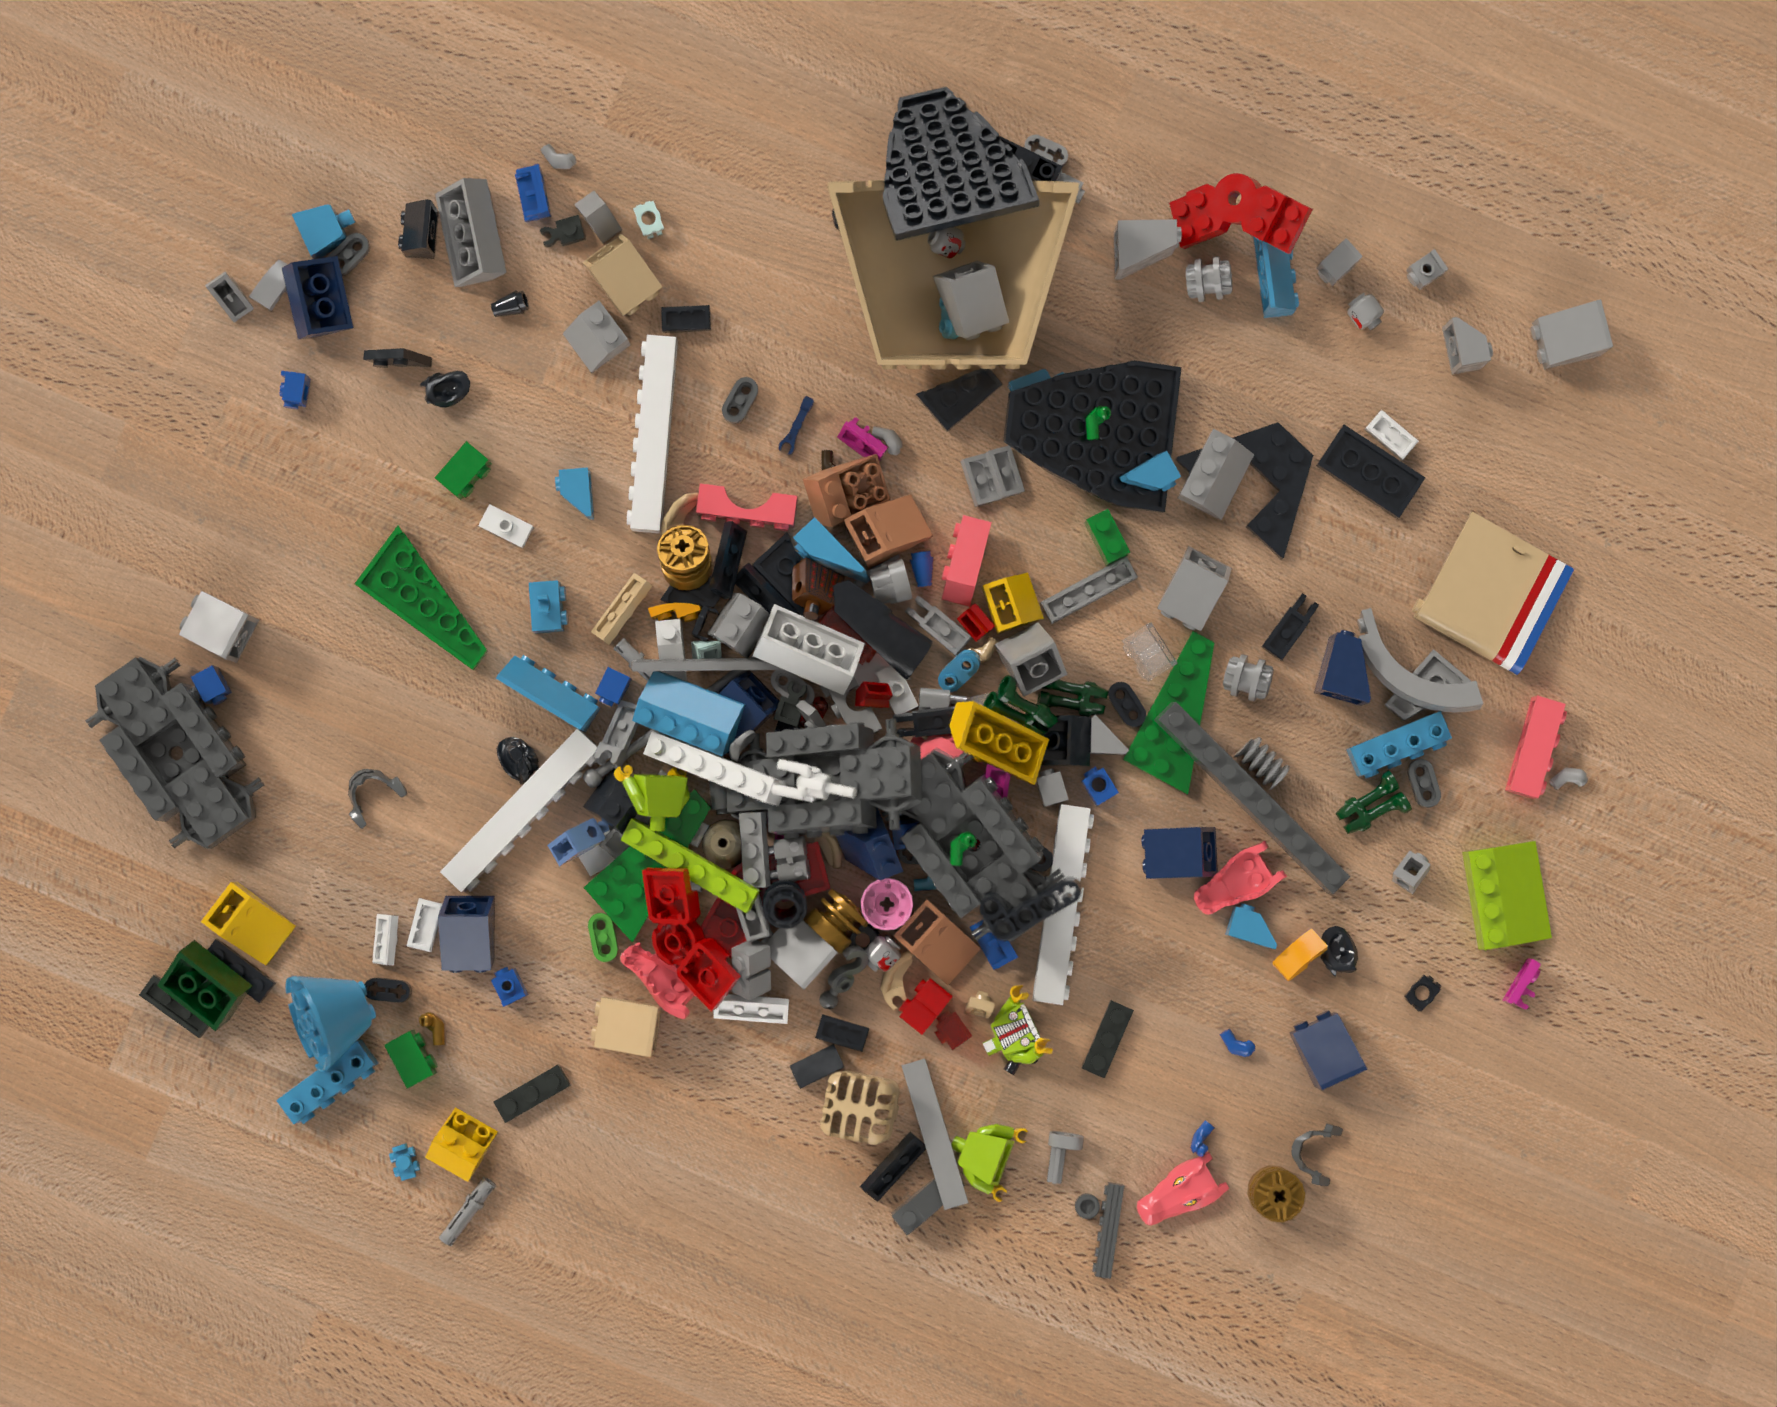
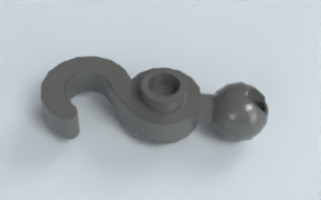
[819,945,869,1009]

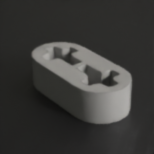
[1024,135,1068,167]

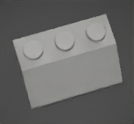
[1178,429,1254,520]

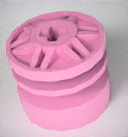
[861,878,913,930]

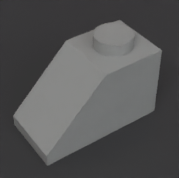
[1317,238,1363,286]

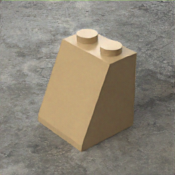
[582,234,662,316]
[591,997,662,1057]

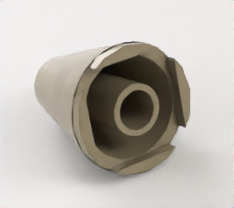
[702,819,742,868]

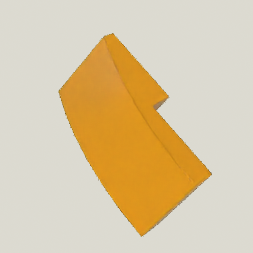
[648,603,701,623]
[1272,928,1328,982]

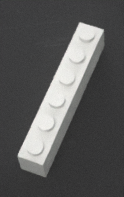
[643,731,787,806]

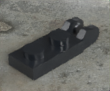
[1261,593,1319,661]
[893,706,955,737]

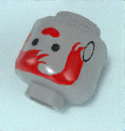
[928,227,966,259]
[1347,293,1384,330]
[865,935,901,972]

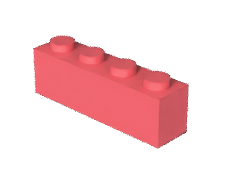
[1505,695,1567,799]

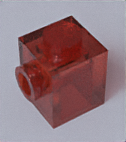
[934,1010,972,1051]

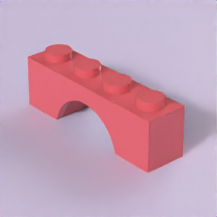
[696,483,798,531]

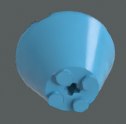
[285,976,376,1072]

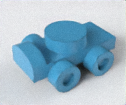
[389,1143,420,1181]

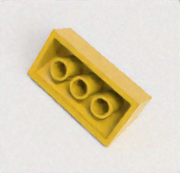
[949,701,1049,785]

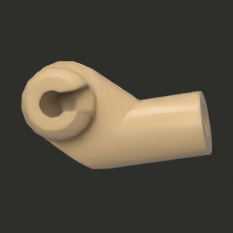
[967,636,999,663]

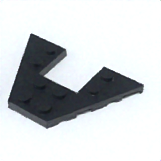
[1175,422,1314,560]

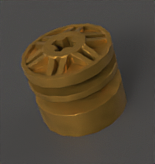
[657,525,713,590]
[803,889,869,954]
[1247,1165,1305,1223]

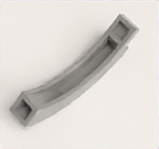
[1357,608,1483,713]

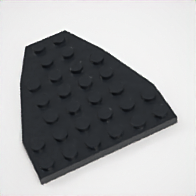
[883,87,1039,241]
[1003,360,1182,513]

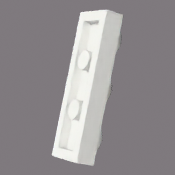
[714,994,789,1024]

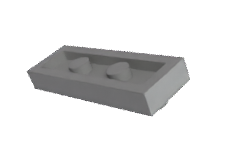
[739,812,770,888]

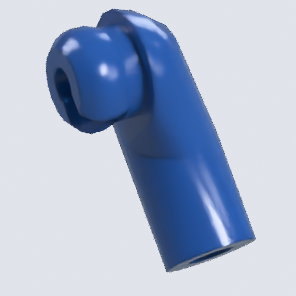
[1219,1029,1256,1057]
[1190,1120,1215,1157]

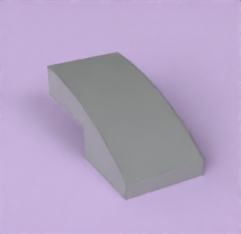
[249,260,287,311]

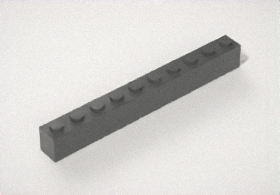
[1154,702,1350,894]

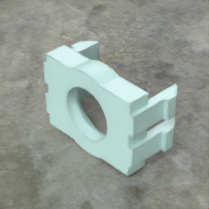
[633,201,664,239]

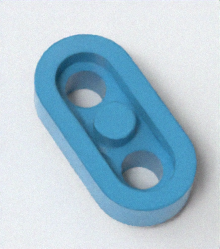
[938,650,981,692]

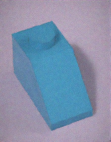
[1119,451,1181,491]
[555,467,594,520]
[1225,903,1277,949]

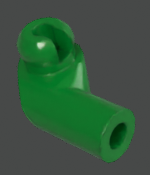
[1086,406,1111,440]
[950,832,976,866]

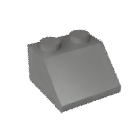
[563,300,630,373]
[1442,317,1493,375]

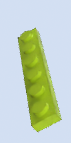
[621,818,760,913]

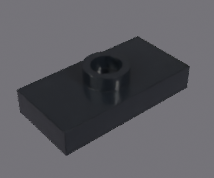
[661,305,711,333]
[815,1014,870,1052]

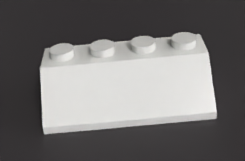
[753,604,865,695]

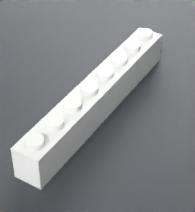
[627,335,678,534]
[440,729,598,892]
[1032,804,1094,1005]

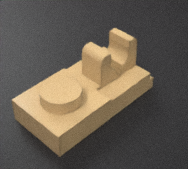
[965,991,995,1019]

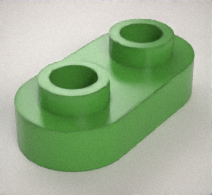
[588,913,619,962]

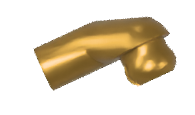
[419,1012,445,1045]

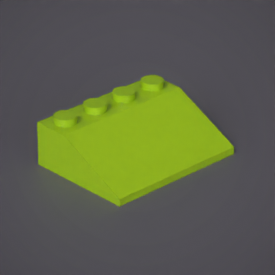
[1462,841,1552,950]

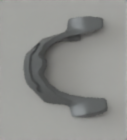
[348,769,407,829]
[1291,1123,1343,1186]

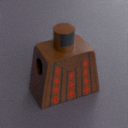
[792,557,845,620]

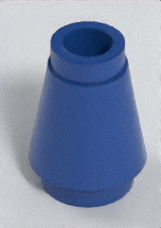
[910,551,933,587]

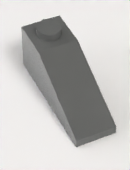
[891,1178,965,1235]

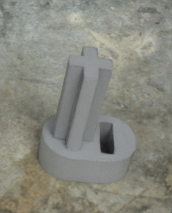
[1047,1131,1084,1184]

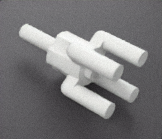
[772,759,857,802]

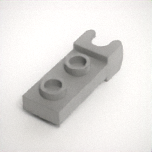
[594,700,639,769]

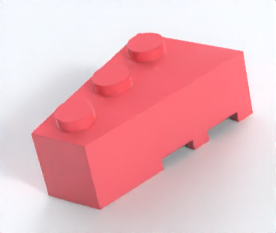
[941,515,992,607]

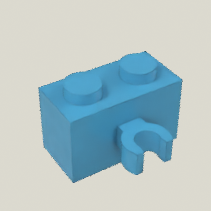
[529,580,568,634]

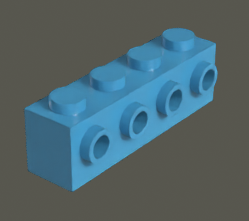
[1346,711,1452,779]
[276,1039,379,1125]

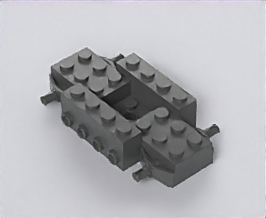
[85,657,265,849]
[727,719,922,839]
[881,748,1065,942]

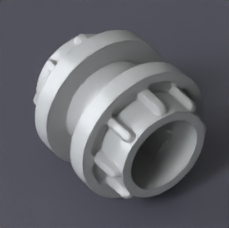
[1186,257,1233,302]
[1223,654,1274,702]

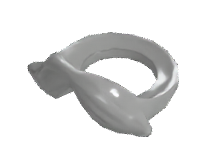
[729,730,756,762]

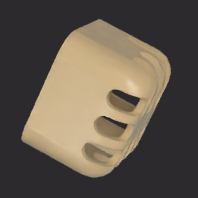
[820,1070,899,1145]

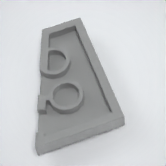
[1385,649,1471,721]

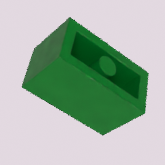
[435,441,492,500]
[1084,509,1130,566]
[384,1030,438,1089]

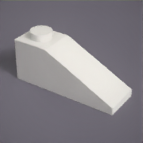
[655,619,687,681]

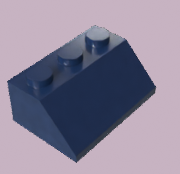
[282,256,354,340]

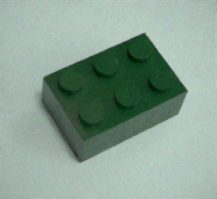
[157,940,252,1032]

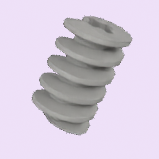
[1235,737,1290,790]

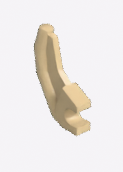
[661,493,698,536]
[804,832,843,868]
[880,950,913,1010]

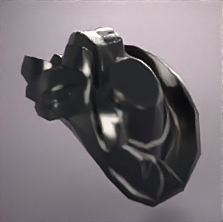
[420,371,470,407]
[496,737,540,785]
[1320,926,1358,977]

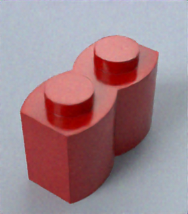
[898,978,953,1035]

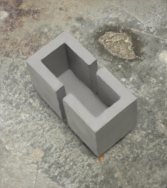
[731,940,771,1001]

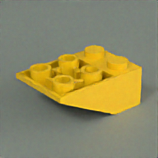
[201,882,296,966]

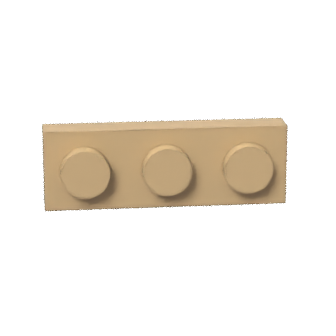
[591,573,652,645]

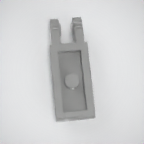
[905,596,972,656]

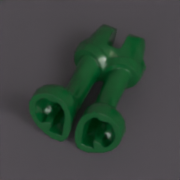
[983,675,1058,736]
[1037,679,1109,717]
[1335,771,1412,834]

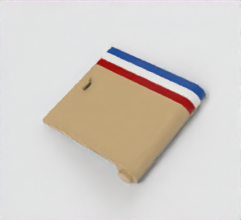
[1412,512,1574,675]

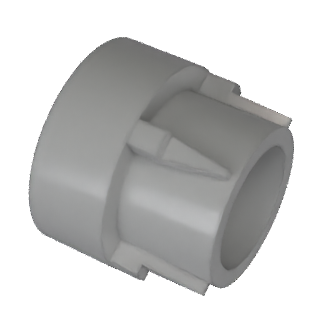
[869,559,913,604]

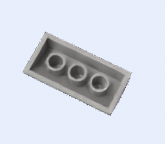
[435,178,506,287]

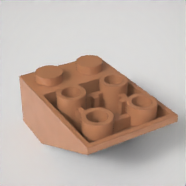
[803,454,890,527]
[844,494,933,570]
[893,899,981,985]

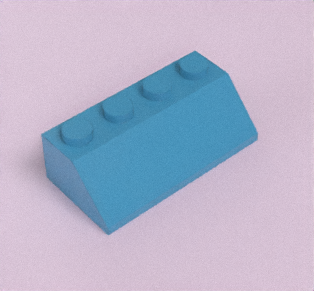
[1253,236,1299,318]
[496,655,601,733]
[632,671,745,756]

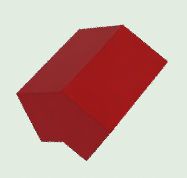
[957,603,995,642]
[855,681,893,708]

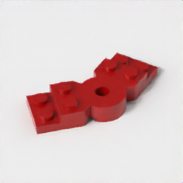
[1169,173,1313,254]
[700,841,831,959]
[642,868,741,1012]

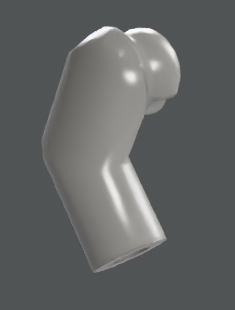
[872,426,903,455]
[1549,768,1588,790]

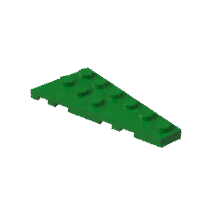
[354,525,488,670]
[1123,631,1215,795]
[583,789,711,943]

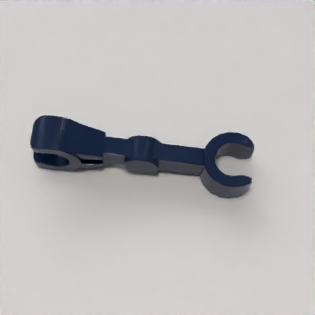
[778,396,814,455]

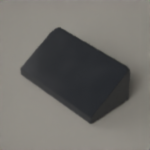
[790,1044,845,1089]

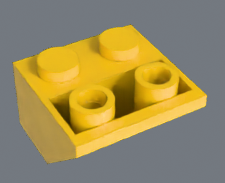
[982,572,1044,634]
[425,1107,498,1182]

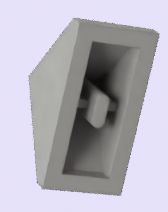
[574,191,622,244]
[205,272,254,322]
[1090,715,1129,755]

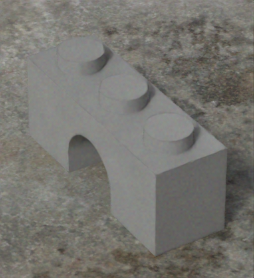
[819,676,882,734]

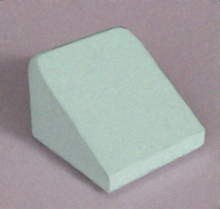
[691,641,722,659]

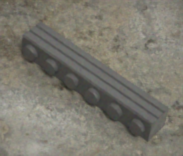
[1092,1182,1124,1279]

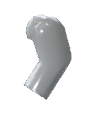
[540,144,576,170]

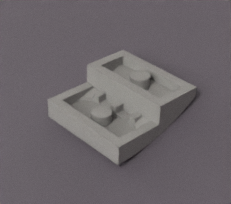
[960,445,1025,507]

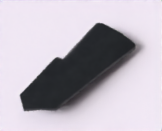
[833,580,932,679]

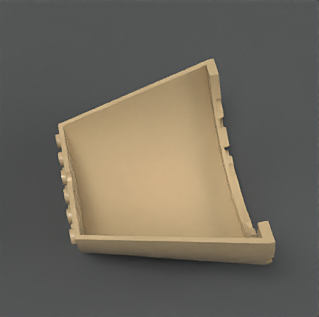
[828,180,1079,369]

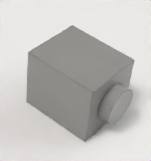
[1036,769,1069,807]

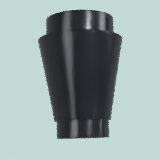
[491,290,529,317]

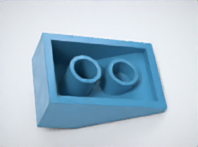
[793,517,870,583]

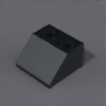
[398,199,439,259]
[1041,715,1091,766]
[583,768,638,834]

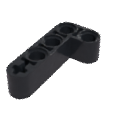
[980,877,1082,941]

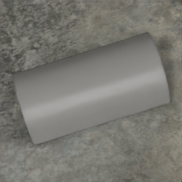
[736,894,772,943]

